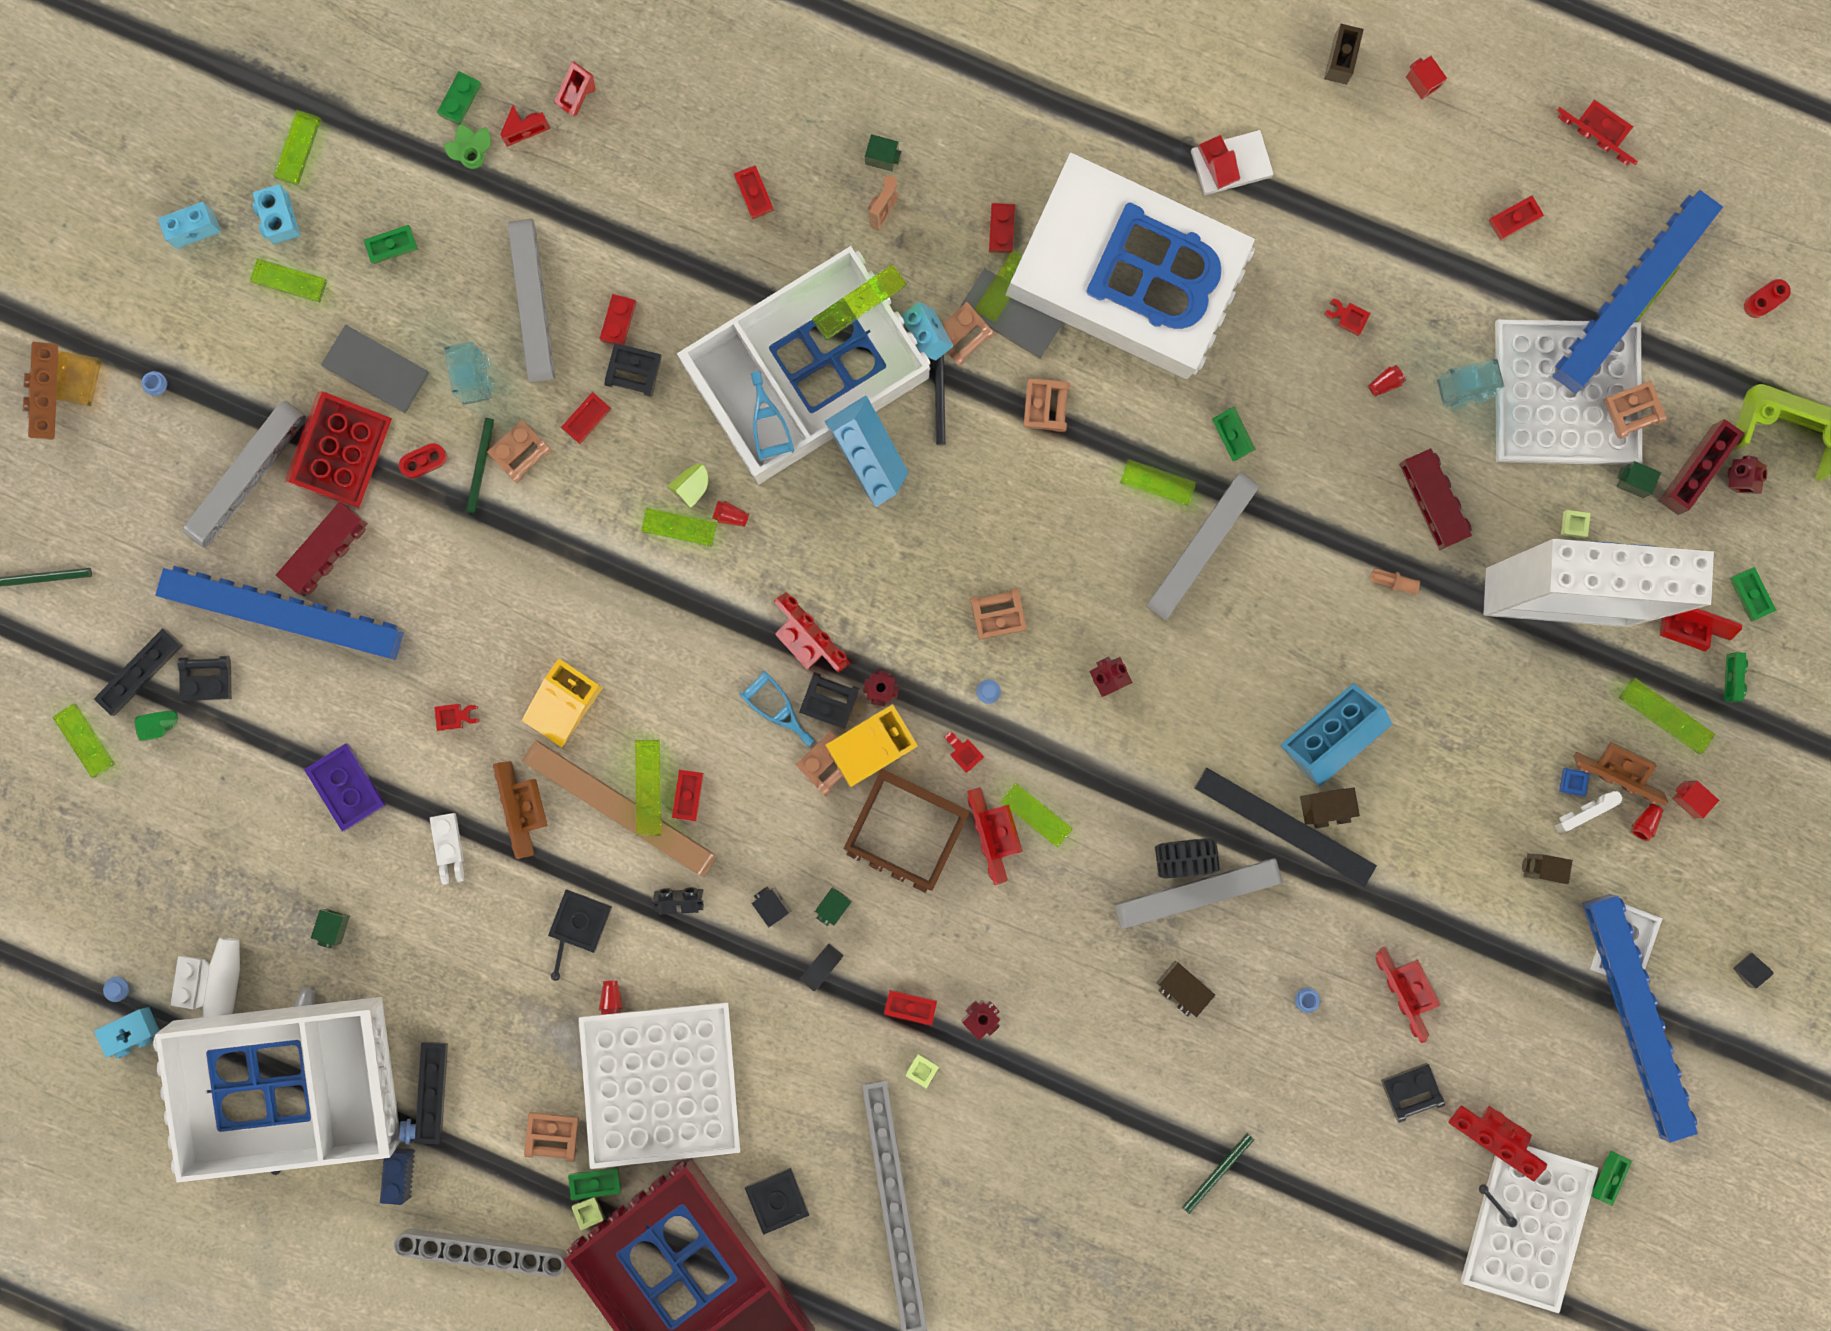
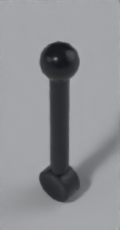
[551,941,565,981]
[1479,1184,1518,1228]

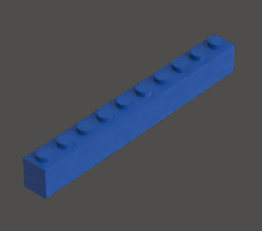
[1552,190,1723,394]
[155,566,404,660]
[1582,894,1698,1143]

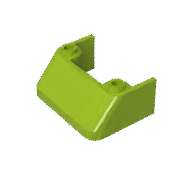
[1732,384,1831,481]

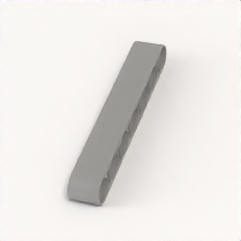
[508,219,555,383]
[183,401,306,548]
[1146,472,1260,620]
[1114,858,1283,929]
[394,1229,567,1277]

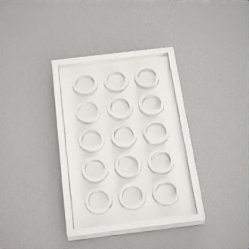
[1460,1146,1598,1313]

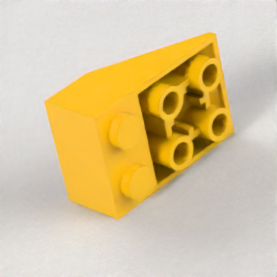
[522,658,604,748]
[825,704,918,787]

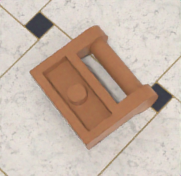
[868,175,898,231]
[942,302,995,366]
[1023,378,1070,432]
[1603,381,1666,439]
[487,420,552,484]
[970,588,1027,640]
[795,732,843,796]
[524,1112,580,1162]

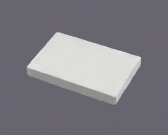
[1191,130,1274,196]
[1590,904,1663,976]

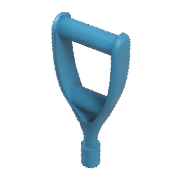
[751,371,794,461]
[739,670,815,747]

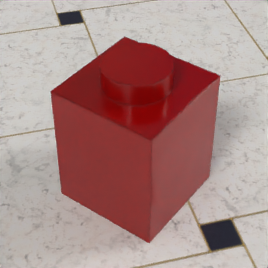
[1406,56,1447,100]
[1672,780,1720,818]

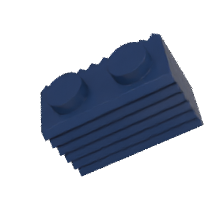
[380,1148,416,1205]

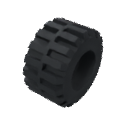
[1155,838,1220,879]

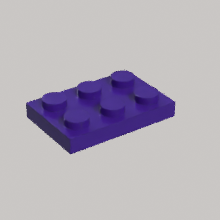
[304,743,386,832]

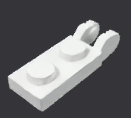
[1554,791,1623,834]
[430,813,464,885]

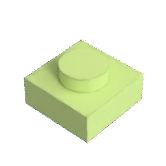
[1561,510,1591,538]
[905,1053,939,1089]
[572,1197,605,1230]

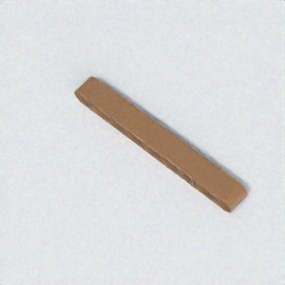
[522,740,717,877]

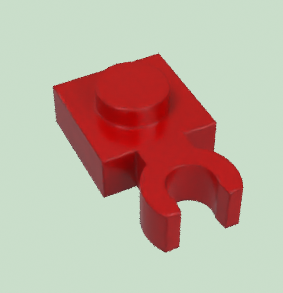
[1324,299,1371,336]
[434,704,480,731]

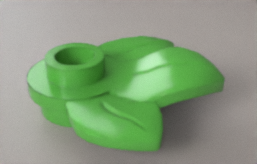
[444,124,491,169]

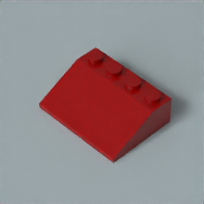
[284,391,392,508]

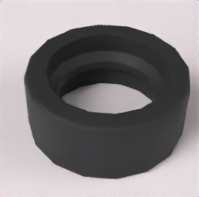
[800,943,844,992]

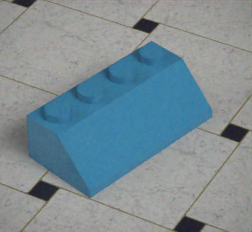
[824,395,909,507]
[1281,683,1393,787]

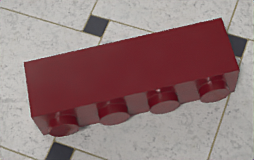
[1659,419,1744,515]
[1399,448,1472,551]
[275,501,368,597]

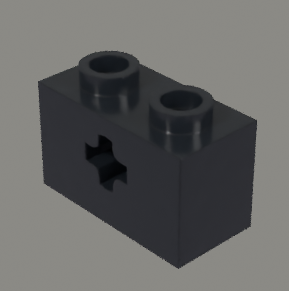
[751,886,792,928]

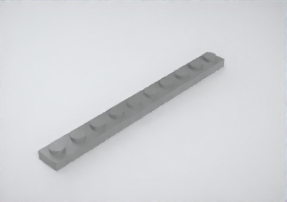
[862,1080,927,1331]

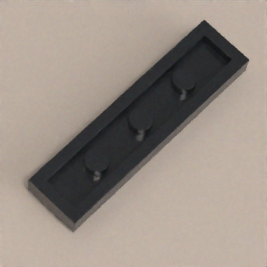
[94,628,183,716]
[415,1042,448,1144]

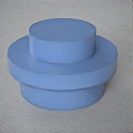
[142,371,167,396]
[976,679,1001,704]
[103,977,129,1002]
[1295,988,1320,1013]
[399,1119,416,1144]

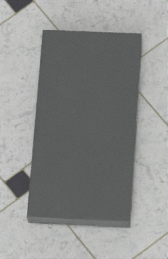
[960,268,1063,359]
[321,324,429,413]

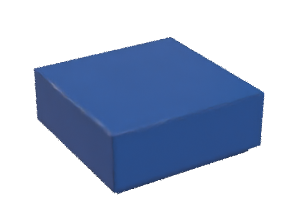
[1559,768,1590,797]

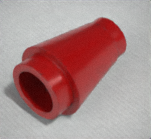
[1368,365,1406,397]
[712,500,749,527]
[1631,803,1664,841]
[599,980,623,1015]

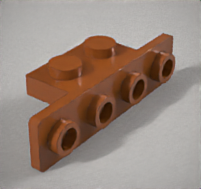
[23,342,58,440]
[1574,742,1668,806]
[493,761,548,859]

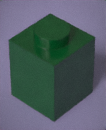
[865,134,902,172]
[1617,461,1661,498]
[814,887,852,926]
[311,909,350,948]

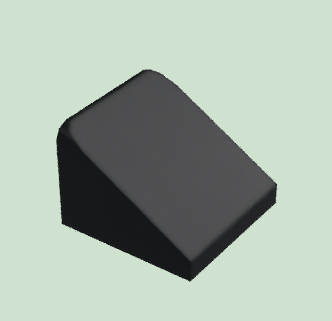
[1733,953,1774,989]

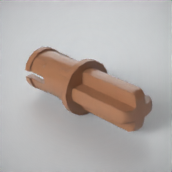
[1370,568,1420,595]

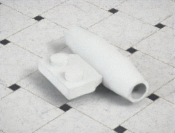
[171,937,240,1017]

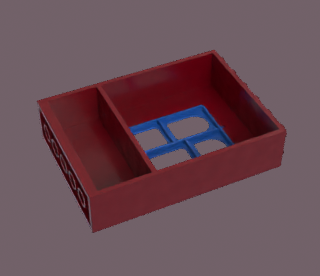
[563,1158,815,1331]

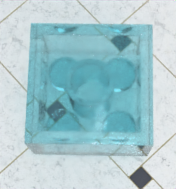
[444,342,494,405]
[1437,359,1504,409]

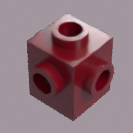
[1728,456,1768,494]
[1089,656,1133,697]
[863,670,899,707]
[961,1000,1000,1041]

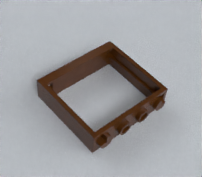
[843,769,970,893]

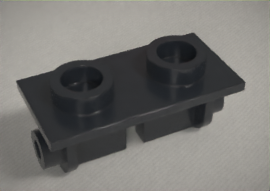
[652,887,704,915]

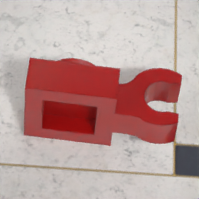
[943,731,984,773]

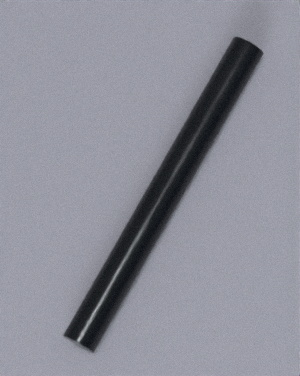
[935,354,946,445]

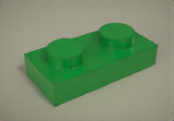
[437,71,482,125]
[364,225,419,264]
[1212,407,1256,462]
[1729,567,1777,621]
[1724,652,1748,703]
[1591,1151,1632,1206]
[568,1167,622,1200]

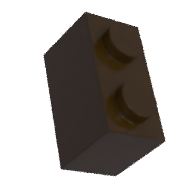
[1324,23,1364,85]
[1300,787,1360,828]
[1522,853,1573,885]
[1156,961,1215,1018]

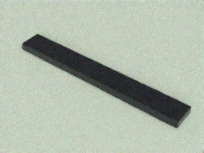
[1194,767,1377,887]

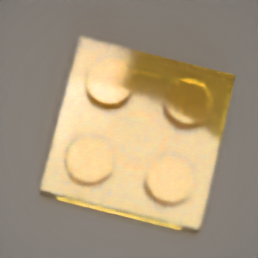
[56,351,102,406]

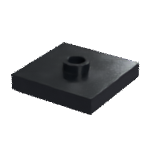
[548,889,613,953]
[745,1168,810,1235]

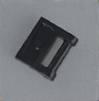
[604,343,662,397]
[177,655,232,702]
[799,672,860,729]
[1381,1063,1445,1123]

